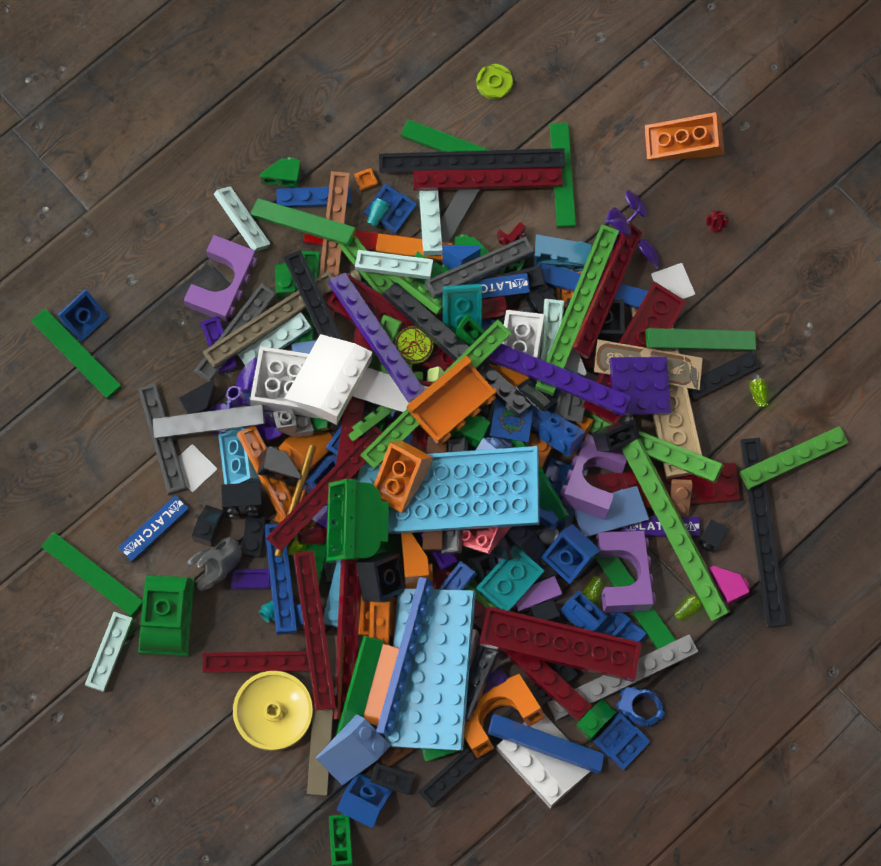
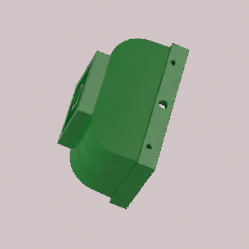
[326,479,389,562]
[138,575,195,657]

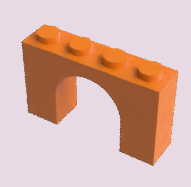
[464,674,545,758]

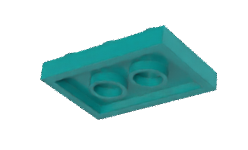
[443,284,482,335]
[476,545,544,611]

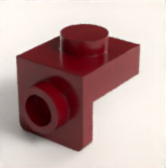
[497,222,526,246]

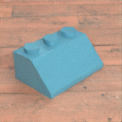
[218,426,262,484]

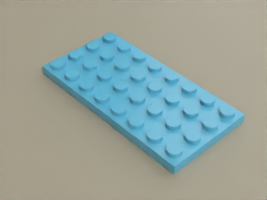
[388,446,540,534]
[385,589,476,751]

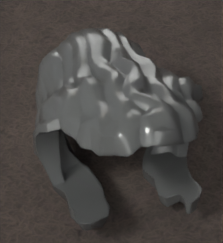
[186,537,242,592]

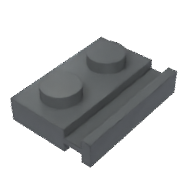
[555,390,585,423]

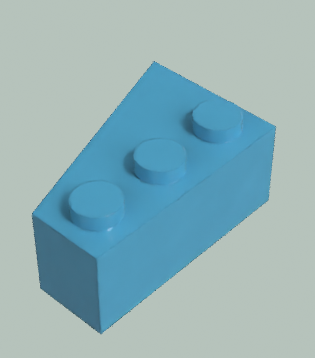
[534,234,592,272]

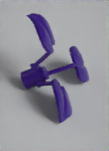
[605,190,659,270]
[208,358,283,440]

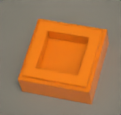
[354,168,378,192]

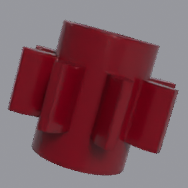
[705,210,729,232]

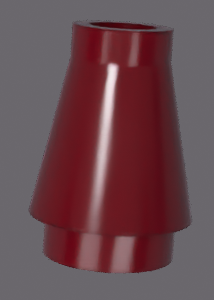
[297,526,327,545]

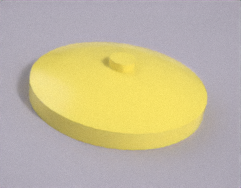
[233,671,313,751]

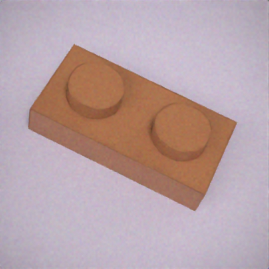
[670,479,692,517]

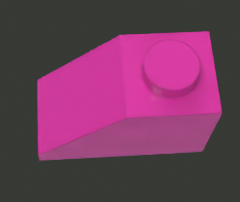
[709,566,750,606]

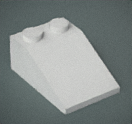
[498,310,544,368]

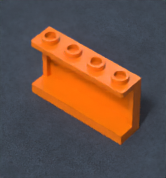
[406,355,497,444]

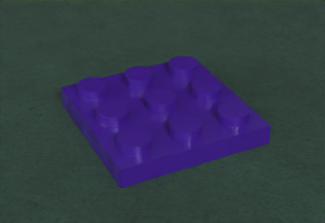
[609,357,671,415]

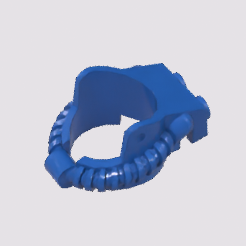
[616,687,665,727]

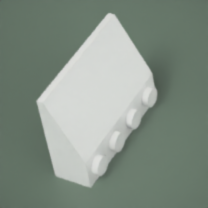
[285,334,372,425]
[250,346,324,419]
[496,714,591,809]

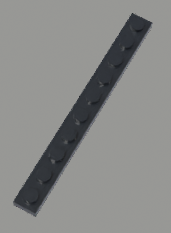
[379,148,565,173]
[283,250,377,423]
[382,282,533,418]
[740,437,787,628]
[418,664,578,808]

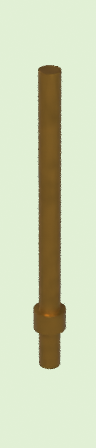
[274,445,316,558]

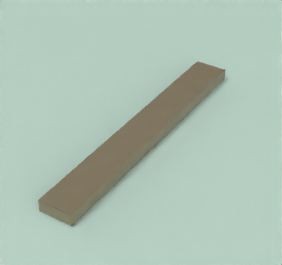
[203,271,334,369]
[307,635,337,796]

